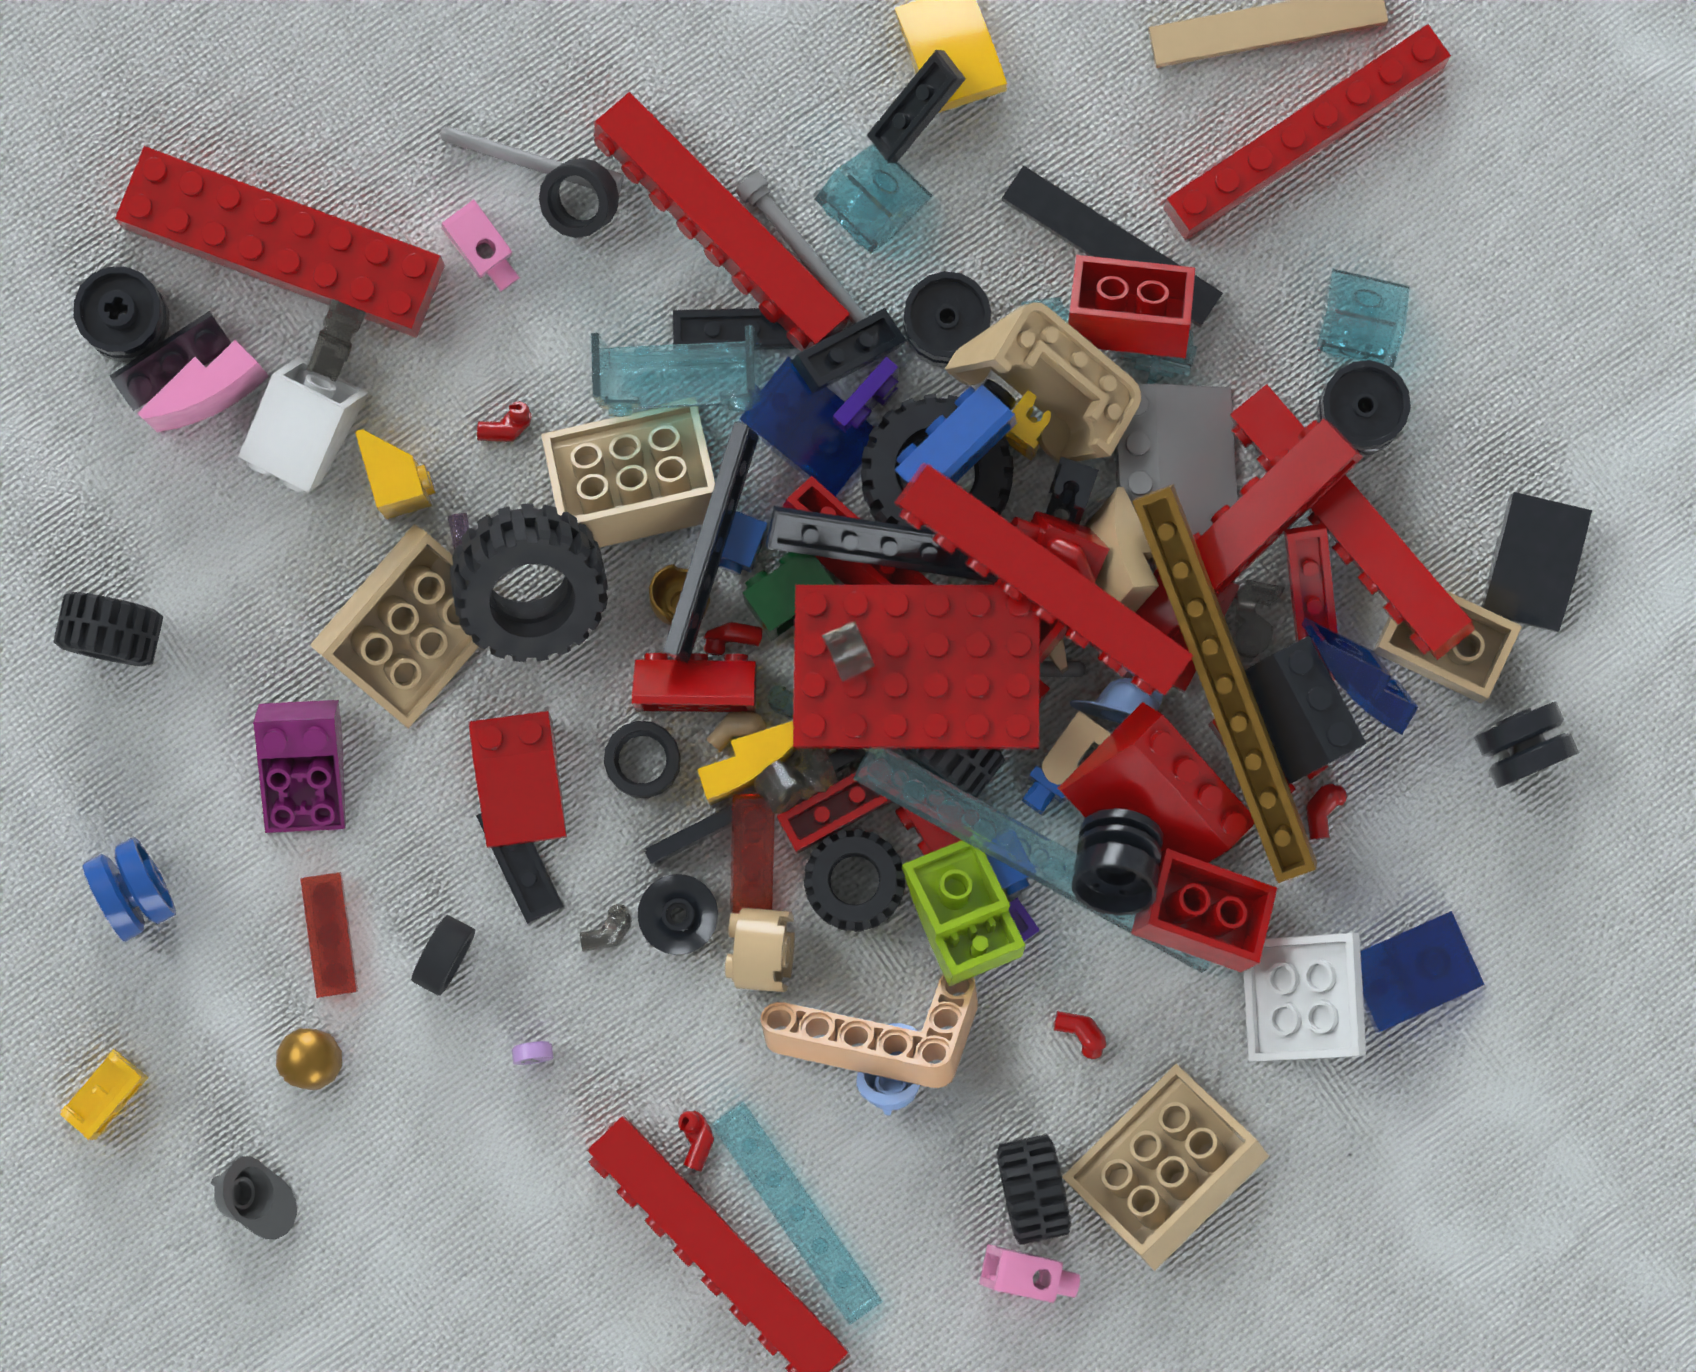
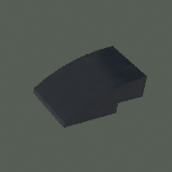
[1482,492,1592,632]

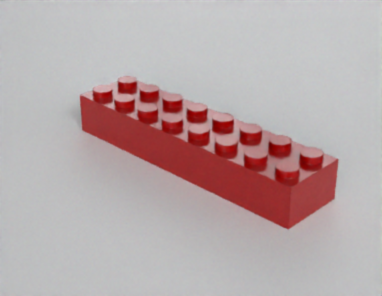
[115,146,445,338]

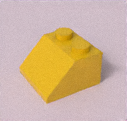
[355,429,436,520]

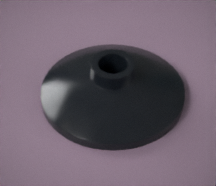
[638,874,718,955]

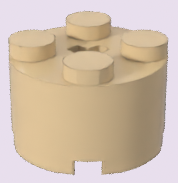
[725,908,795,992]

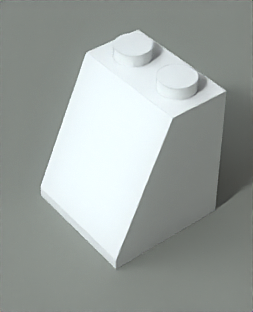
[238,357,368,493]

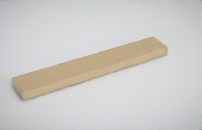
[1148,0,1388,68]

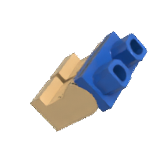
[1022,711,1111,815]

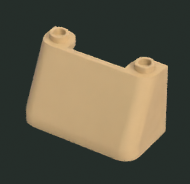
[945,302,1141,463]

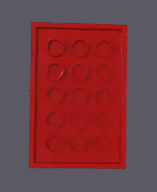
[793,585,1040,749]

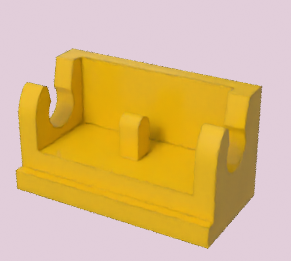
[1006,390,1051,461]
[60,1049,149,1140]

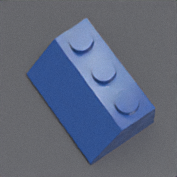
[895,384,1017,484]

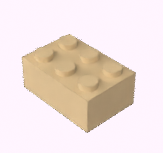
[1372,591,1522,703]

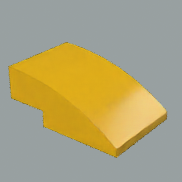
[894,0,1007,113]
[697,721,798,806]

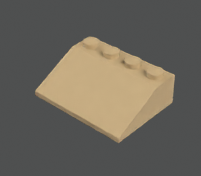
[541,399,715,548]
[310,524,478,729]
[1062,1064,1269,1271]

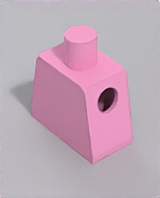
[442,199,520,292]
[979,1244,1080,1303]

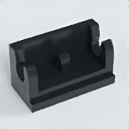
[1046,456,1099,524]

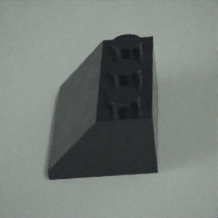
[1244,636,1367,785]

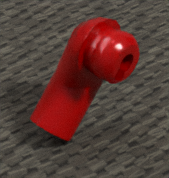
[477,401,532,442]
[703,622,763,656]
[1306,783,1347,840]
[1054,1011,1106,1059]
[678,1111,714,1172]

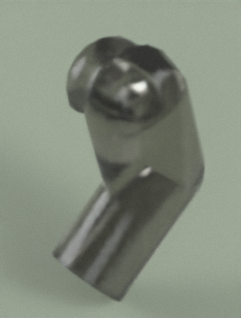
[580,904,632,952]

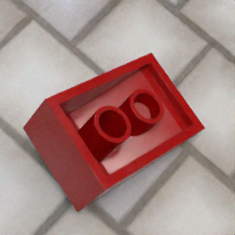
[468,711,567,848]

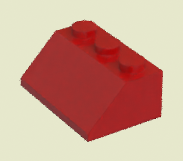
[632,653,757,713]

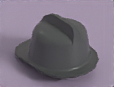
[210,1156,297,1239]

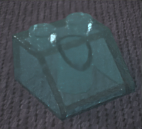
[814,144,933,254]
[1316,269,1410,368]

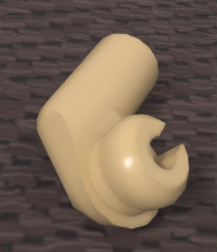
[706,711,767,752]

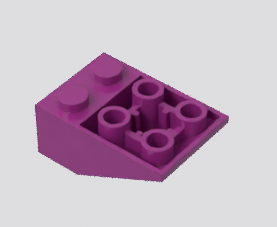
[253,700,346,833]

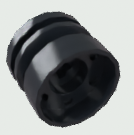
[1071,808,1164,916]

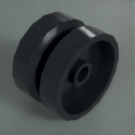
[73,266,169,362]
[903,271,992,368]
[1317,360,1411,455]
[1474,701,1579,789]

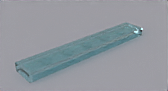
[710,1101,883,1325]

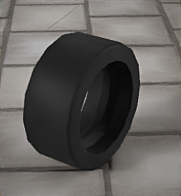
[539,158,619,238]
[604,721,681,798]
[411,915,476,996]

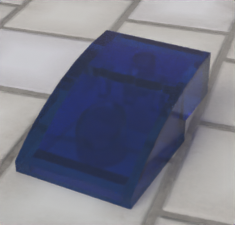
[739,357,874,497]
[1302,617,1418,735]
[1360,911,1485,1033]

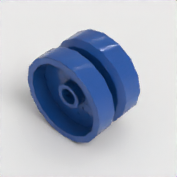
[82,837,176,942]

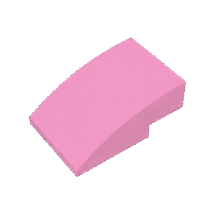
[137,340,269,432]

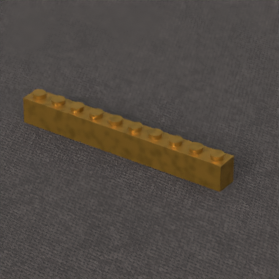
[1132,484,1317,883]

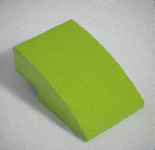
[902,835,1026,987]

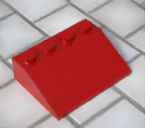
[1057,702,1255,863]

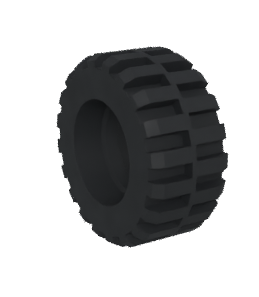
[861,394,1014,530]
[450,503,608,662]

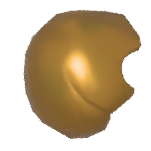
[649,564,710,626]
[276,1028,342,1090]

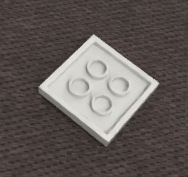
[1244,933,1366,1062]

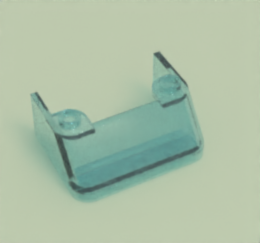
[591,325,762,417]

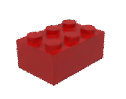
[1068,255,1195,359]
[1131,848,1278,972]

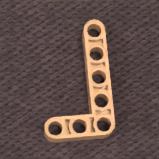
[760,975,978,1088]

